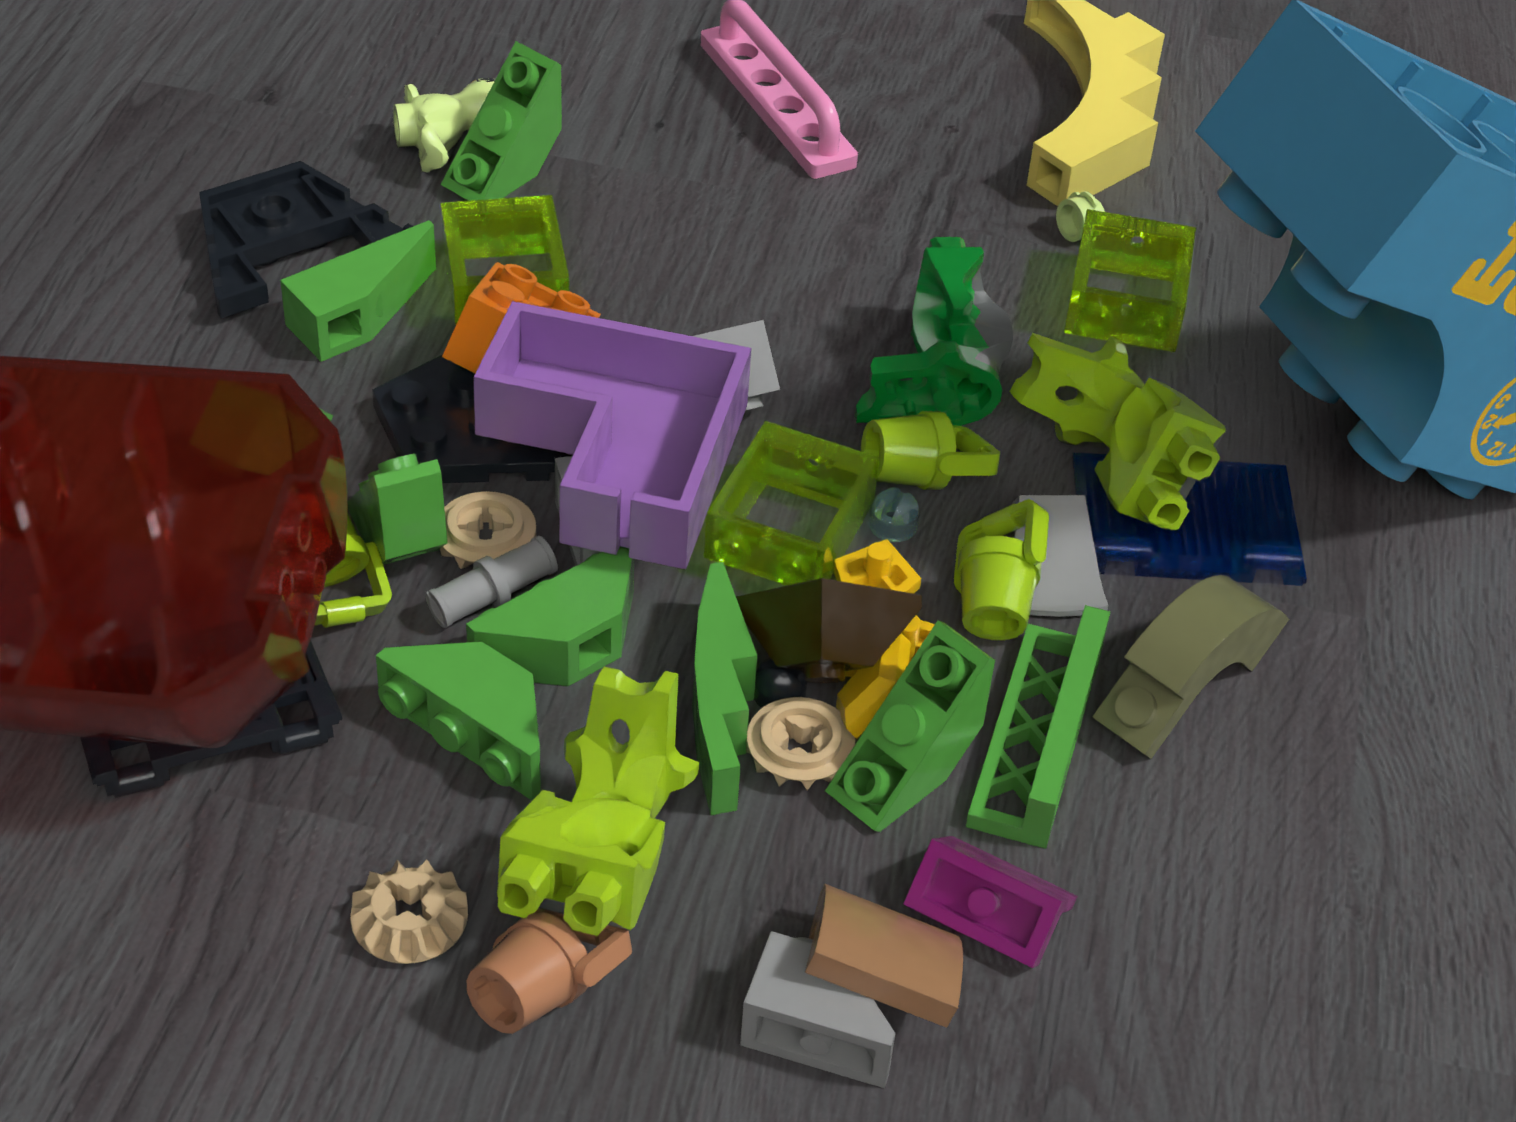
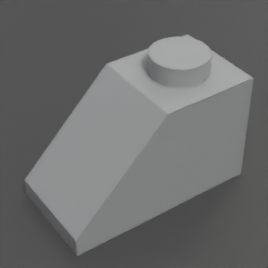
[740,931,896,1088]

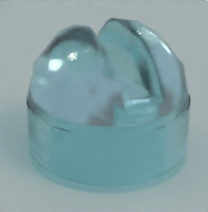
[869,487,920,542]

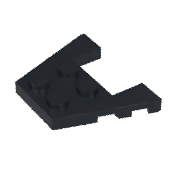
[199,161,413,318]
[372,354,573,483]

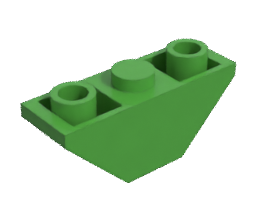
[440,41,562,209]
[345,454,448,565]
[466,546,634,686]
[825,620,995,832]
[376,641,541,800]

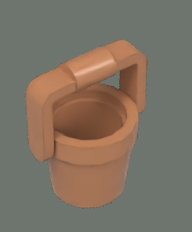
[466,908,632,1034]

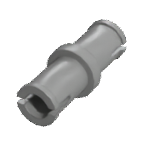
[425,536,558,628]

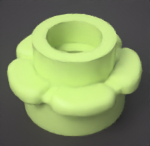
[1056,191,1105,243]

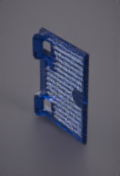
[1073,452,1307,586]

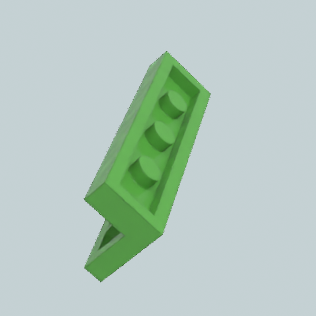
[966,605,1110,849]

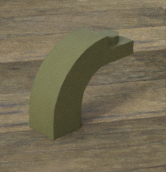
[1092,575,1289,759]

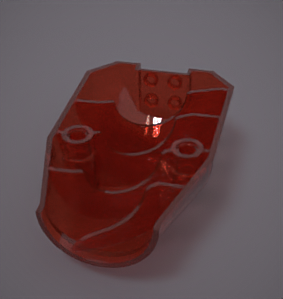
[0,356,348,748]

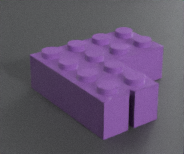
[473,301,752,569]

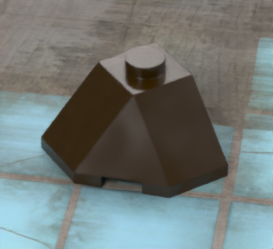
[736,578,922,683]

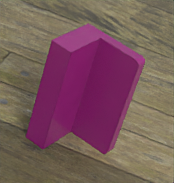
[903,836,1077,968]

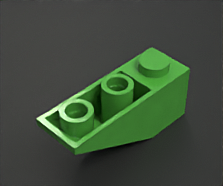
[280,220,436,362]

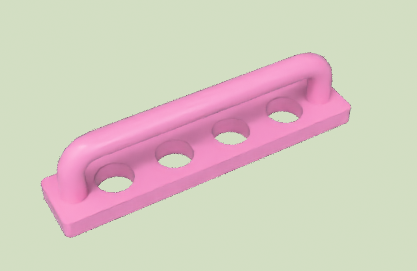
[701,0,858,179]

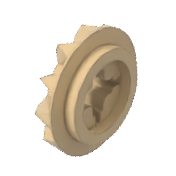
[440,491,536,569]
[746,697,855,791]
[350,860,468,964]

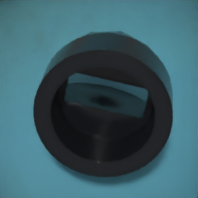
[754,658,807,708]

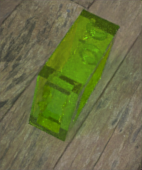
[441,195,569,326]
[1064,209,1196,352]
[704,421,879,586]

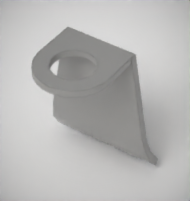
[1012,495,1108,617]

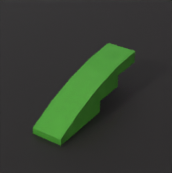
[692,562,757,815]

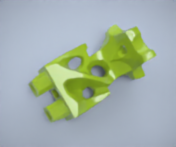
[1009,333,1226,530]
[497,666,699,936]

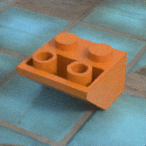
[442,262,601,373]

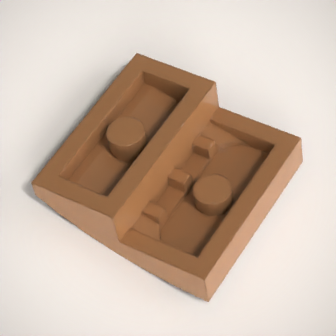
[805,884,963,1028]

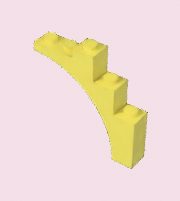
[1024,0,1165,206]

